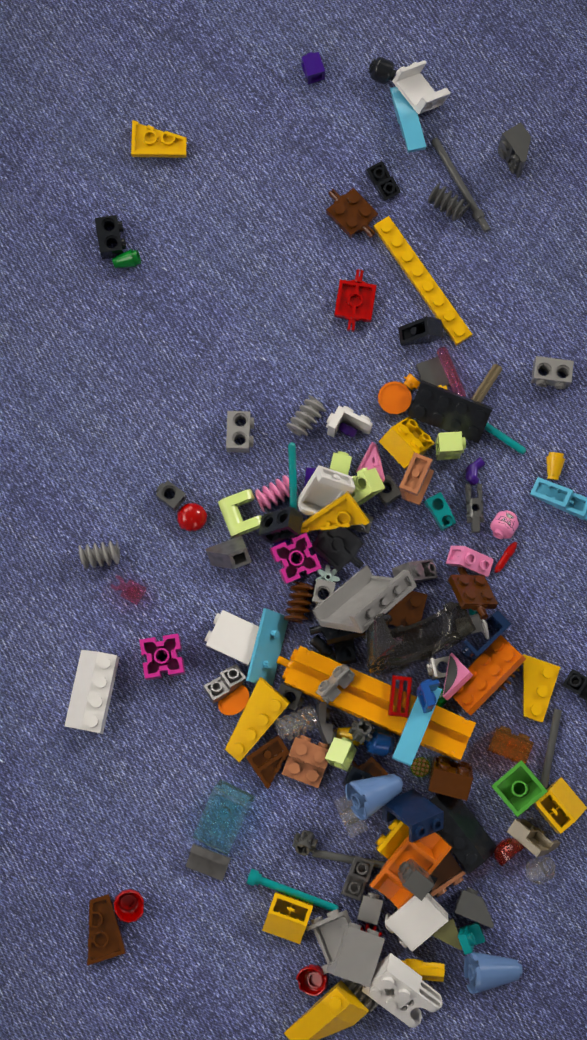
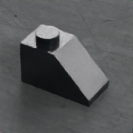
[398,316,443,346]

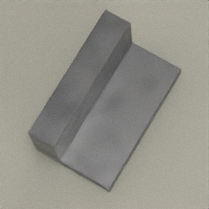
[185,844,231,881]

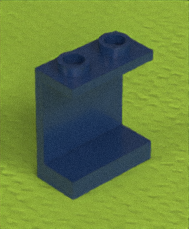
[460,610,511,660]
[382,789,444,843]

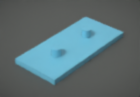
[246,608,288,686]

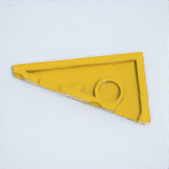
[301,491,370,533]

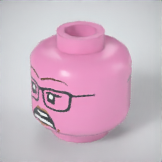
[490,510,519,539]

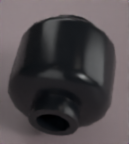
[368,56,396,84]

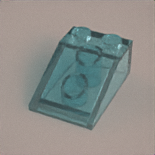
[193,779,255,855]

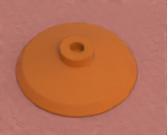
[378,381,412,414]
[218,685,249,716]

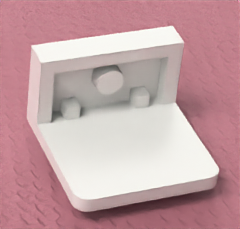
[326,406,373,438]

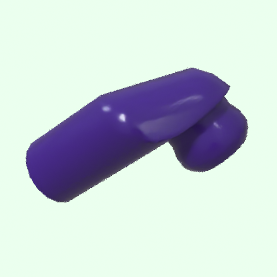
[465,457,485,485]

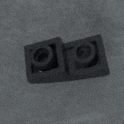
[365,161,401,201]
[563,669,587,702]

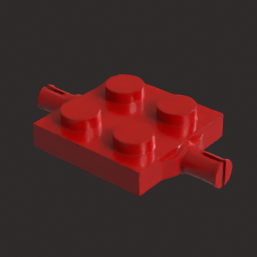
[334,269,377,332]

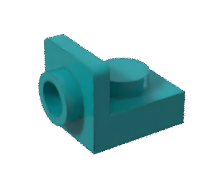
[458,922,485,955]

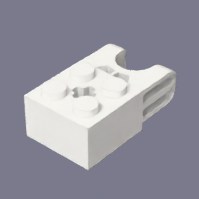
[361,953,443,1028]

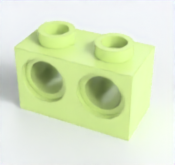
[435,431,466,460]
[350,468,385,505]

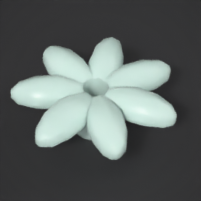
[315,565,340,582]

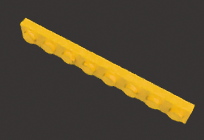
[373,216,472,346]

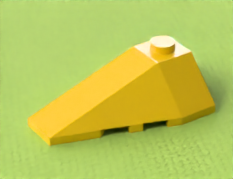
[284,980,369,1040]

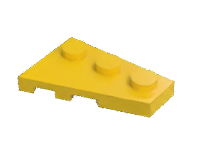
[131,120,187,158]
[522,654,560,723]

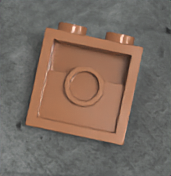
[282,735,330,788]

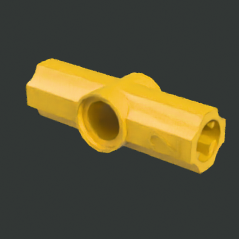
[401,959,445,982]

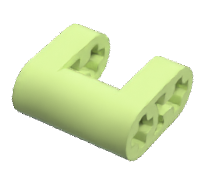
[218,489,262,538]

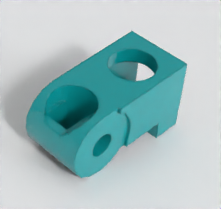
[423,492,456,531]

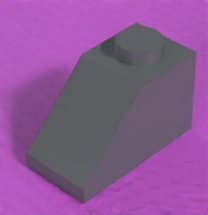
[453,887,494,928]

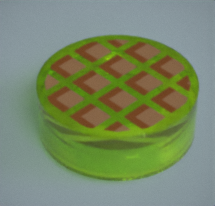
[410,757,430,777]

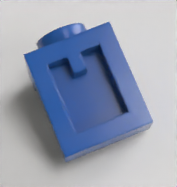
[416,679,440,713]

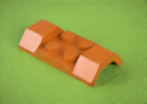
[369,832,452,909]

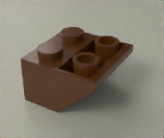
[428,756,473,801]

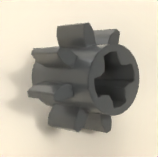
[349,718,375,744]
[292,830,318,855]

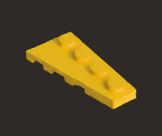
[225,677,290,763]

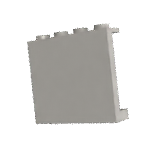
[312,565,417,633]

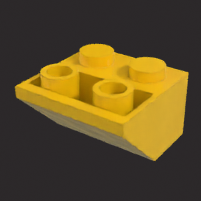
[379,416,435,469]
[533,777,587,834]
[375,819,409,859]
[262,891,313,944]

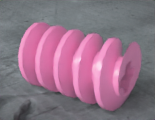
[255,475,298,512]

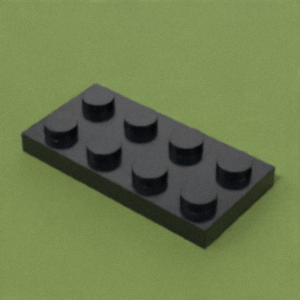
[408,380,493,443]

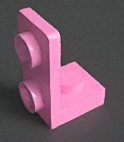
[446,546,493,577]

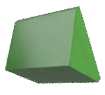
[492,760,548,817]

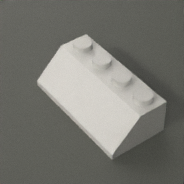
[64,650,120,734]

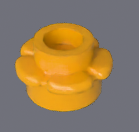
[404,373,420,390]

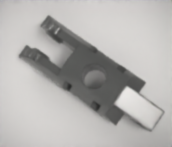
[465,484,484,533]

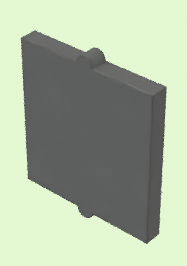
[416,354,458,386]

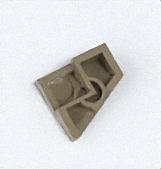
[507,819,560,857]

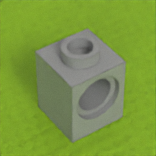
[312,579,336,607]
[357,892,383,925]

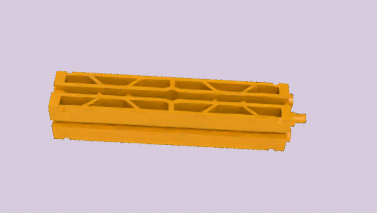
[276,646,476,761]

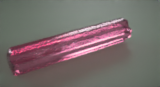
[437,346,466,397]

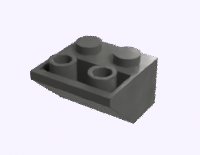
[498,122,531,178]

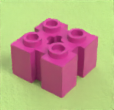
[269,533,322,584]
[139,633,186,680]

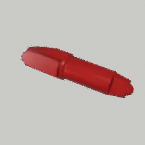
[494,541,518,573]

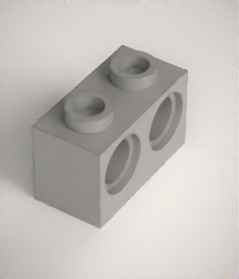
[531,356,574,389]
[226,411,254,453]

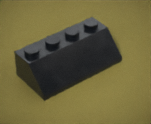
[429,793,498,874]

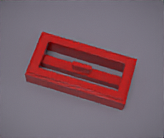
[388,675,412,718]

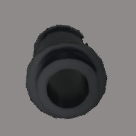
[309,634,334,658]

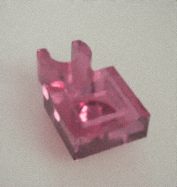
[110,575,147,606]

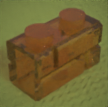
[487,726,534,764]

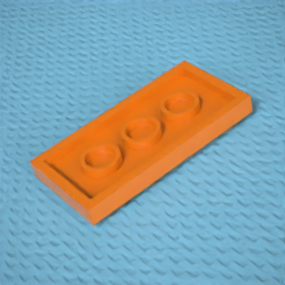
[452,635,526,716]

